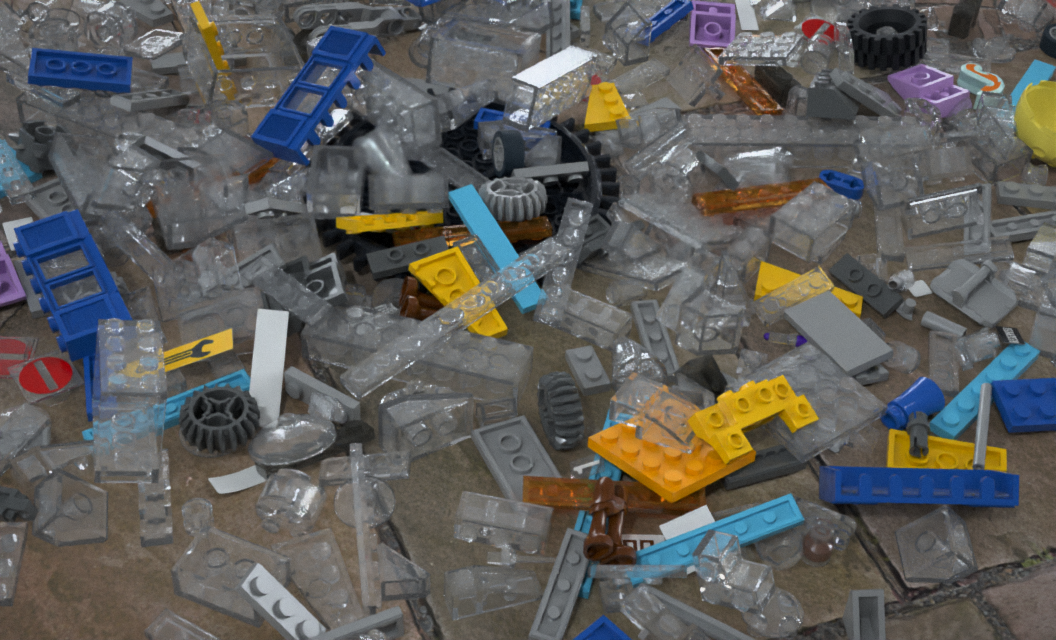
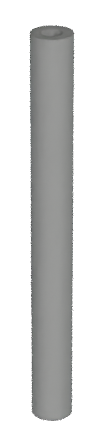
[972,383,992,470]

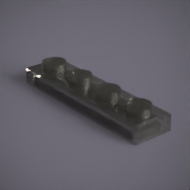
[255,420,376,482]

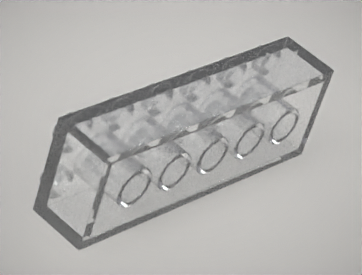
[502,45,597,133]

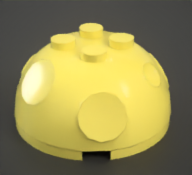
[1013,80,1056,167]

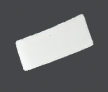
[208,464,269,494]

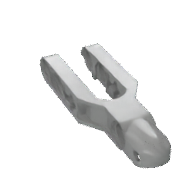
[293,2,422,47]

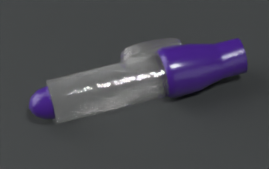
[763,331,816,349]

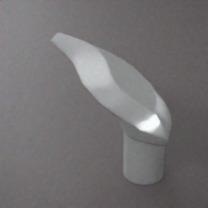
[893,289,916,321]

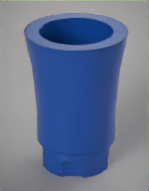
[880,377,945,431]

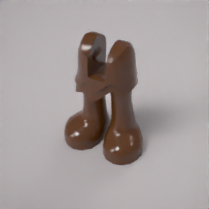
[399,276,467,329]
[583,476,637,570]

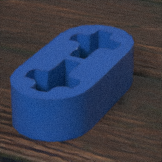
[817,170,865,200]

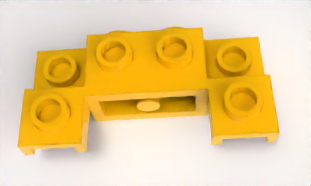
[687,375,819,464]

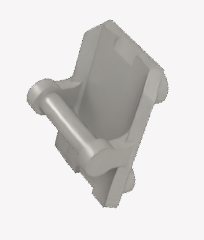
[930,259,1018,328]

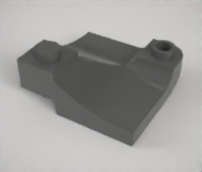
[258,252,348,337]

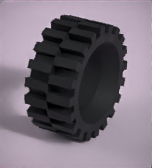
[847,4,927,71]

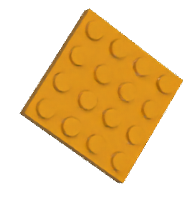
[588,399,756,504]

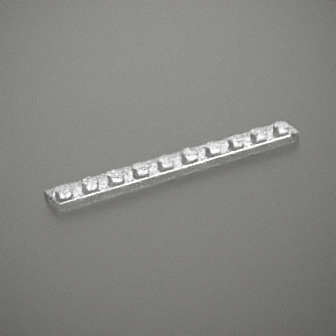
[340,237,569,400]

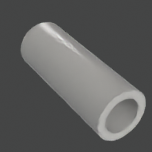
[921,311,967,343]

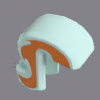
[957,63,1005,111]

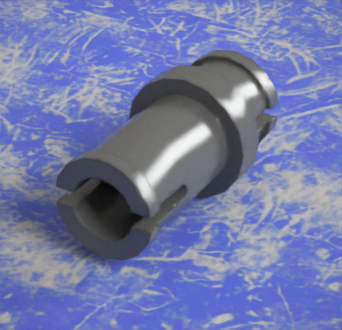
[906,411,930,457]

